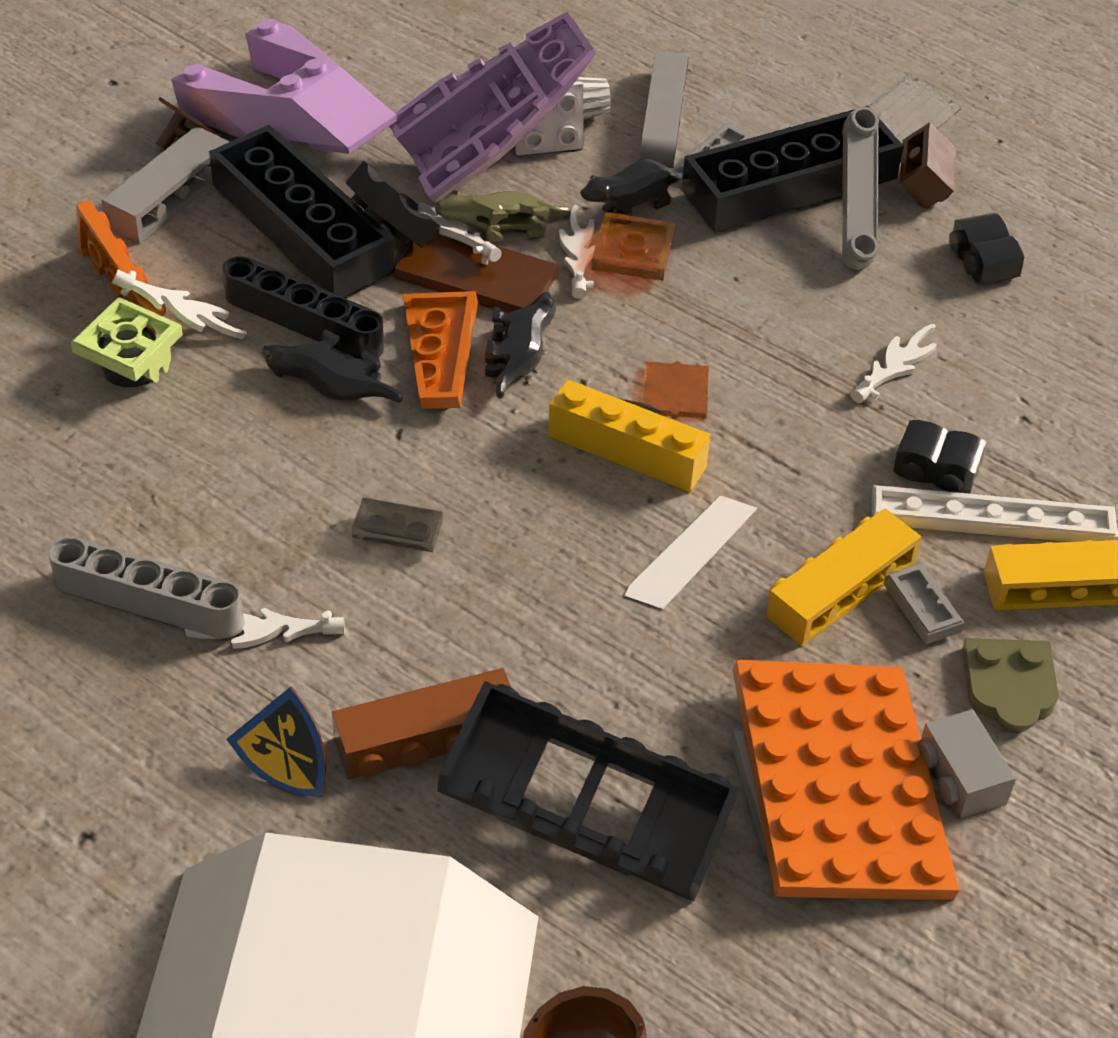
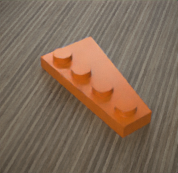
[76,200,166,335]
[403,291,478,409]

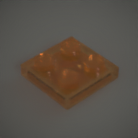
[591,212,676,281]

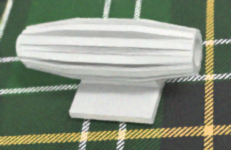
[515,77,611,156]

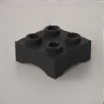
[345,160,440,248]

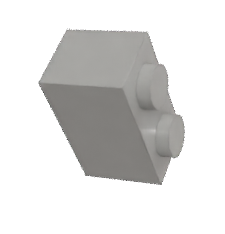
[918,709,1016,819]

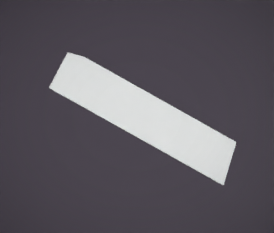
[624,496,758,609]

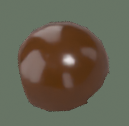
[523,986,647,1038]

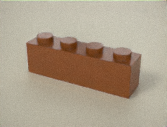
[332,668,511,780]

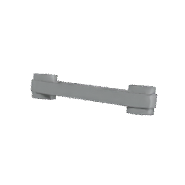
[842,107,879,271]

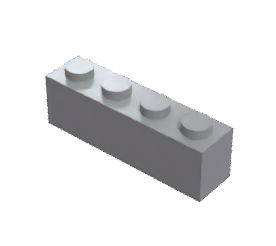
[102,126,229,244]

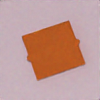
[643,361,709,419]

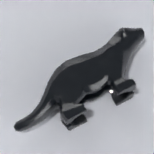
[580,159,683,226]
[485,292,556,399]
[261,329,403,403]

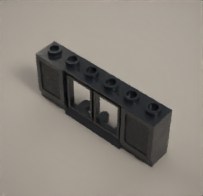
[437,681,740,902]

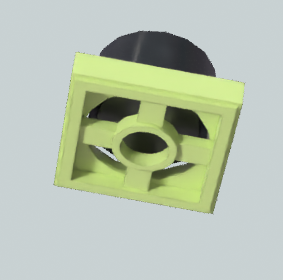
[71,297,183,388]

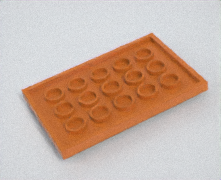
[732,660,960,900]

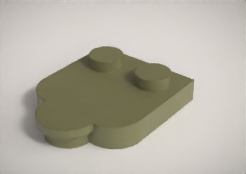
[962,638,1059,733]

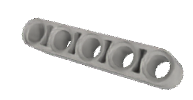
[639,51,689,168]
[48,537,245,639]

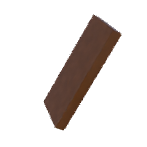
[395,229,559,313]

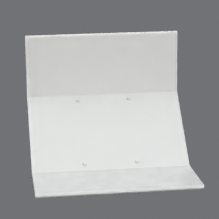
[136,832,538,1038]

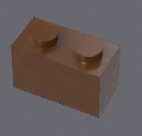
[899,122,956,209]

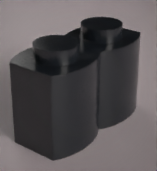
[949,212,1024,284]
[893,420,986,494]

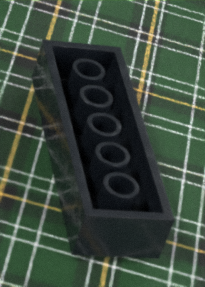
[681,106,904,232]
[209,125,395,297]

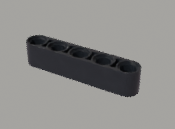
[222,256,384,360]

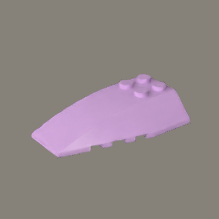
[390,12,597,203]

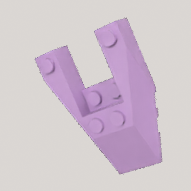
[171,19,397,154]

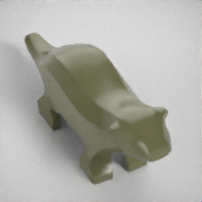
[435,190,572,242]

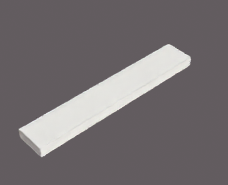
[871,485,1118,542]

